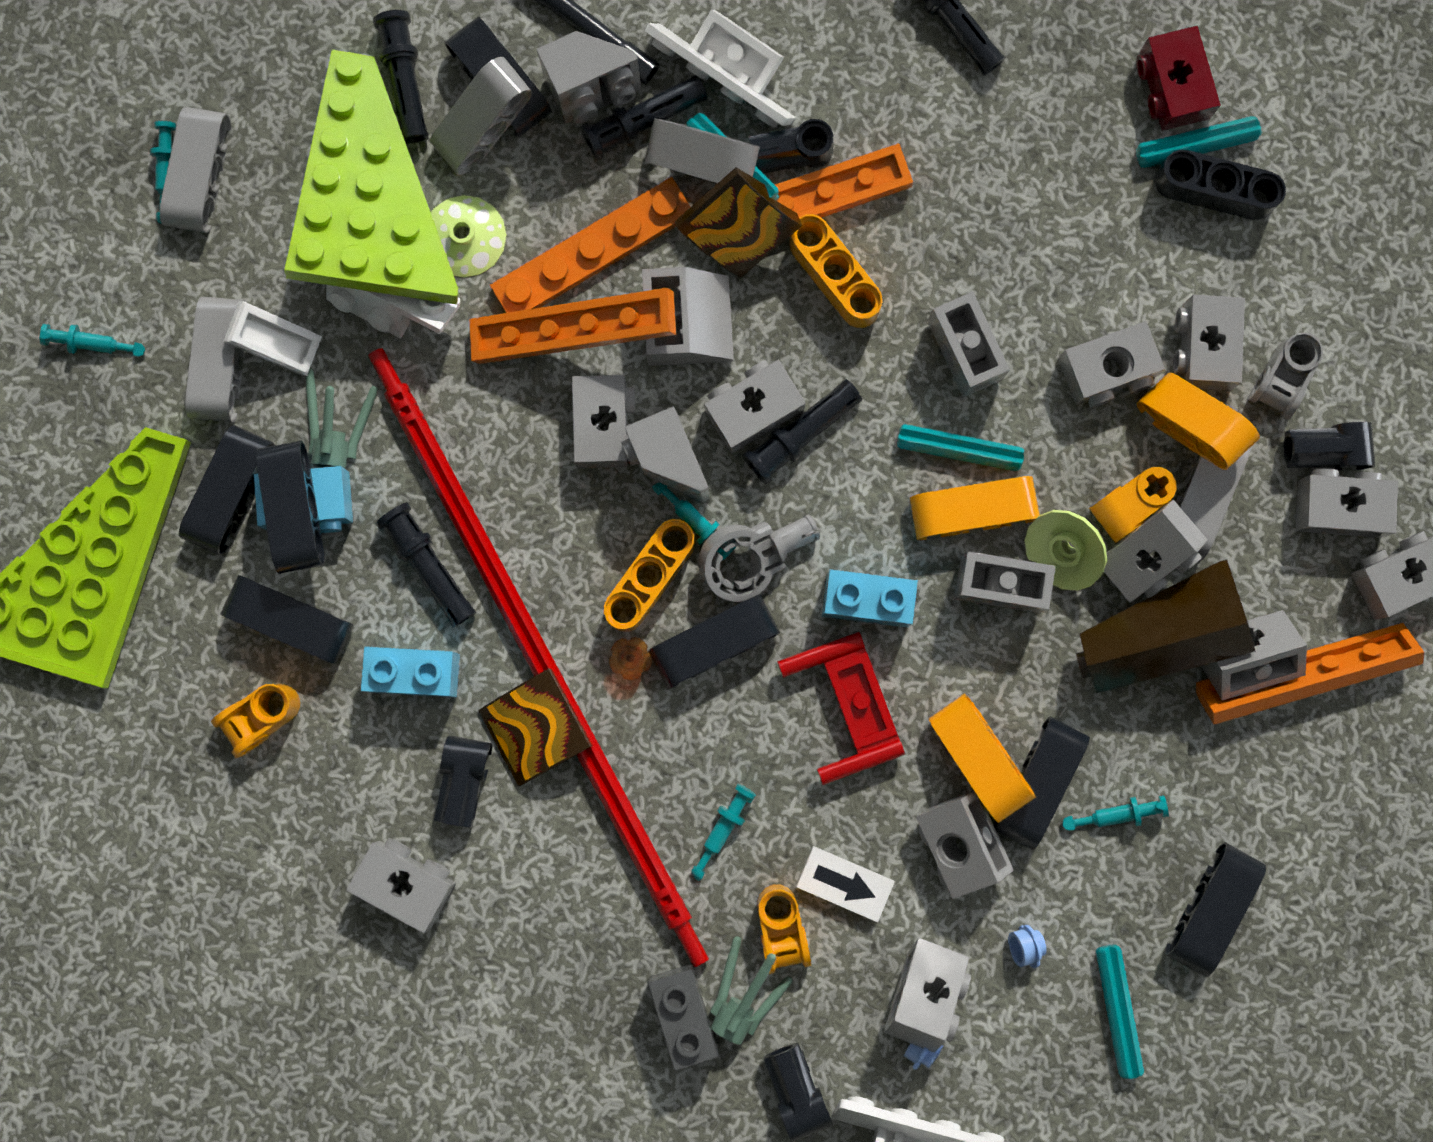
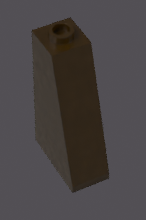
[1076,559,1255,693]

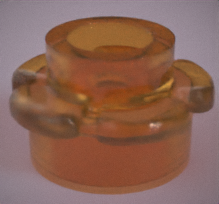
[609,637,652,680]

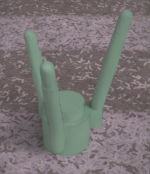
[306,369,378,468]
[710,936,792,1045]

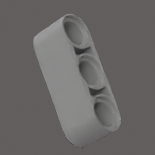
[430,57,532,175]
[160,107,231,233]
[645,118,760,183]
[185,296,246,422]
[1176,448,1251,561]

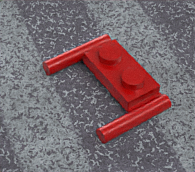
[777,632,905,785]

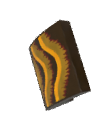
[675,167,802,278]
[478,669,593,787]

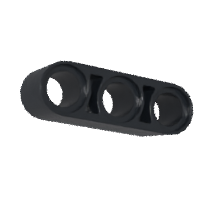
[444,17,552,138]
[1154,150,1286,220]
[179,425,275,556]
[256,441,325,574]
[220,574,354,664]
[648,594,780,690]
[993,716,1090,850]
[1165,842,1266,977]

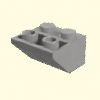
[536,31,641,124]
[642,267,734,366]

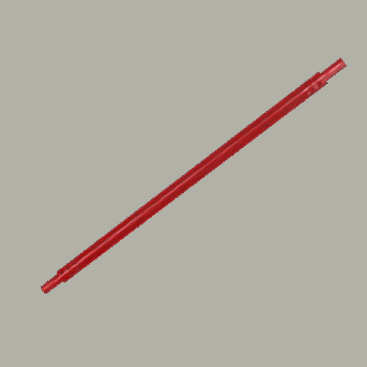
[368,348,709,968]

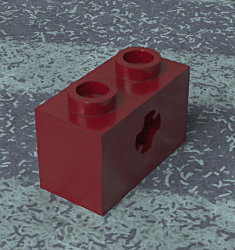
[1136,25,1221,131]

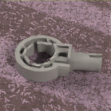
[698,514,820,602]

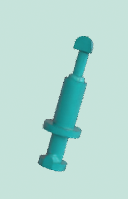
[150,121,176,224]
[39,324,145,356]
[652,482,737,561]
[691,784,756,881]
[1063,795,1169,830]

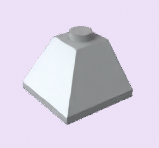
[621,406,710,503]

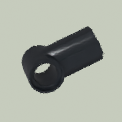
[749,119,834,174]
[1283,422,1375,471]
[434,735,493,828]
[763,1043,833,1142]

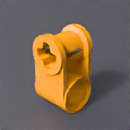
[1089,467,1177,543]
[211,684,300,758]
[757,884,812,974]

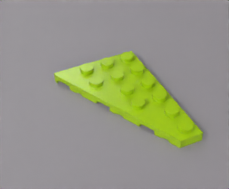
[284,50,459,305]
[0,427,191,689]

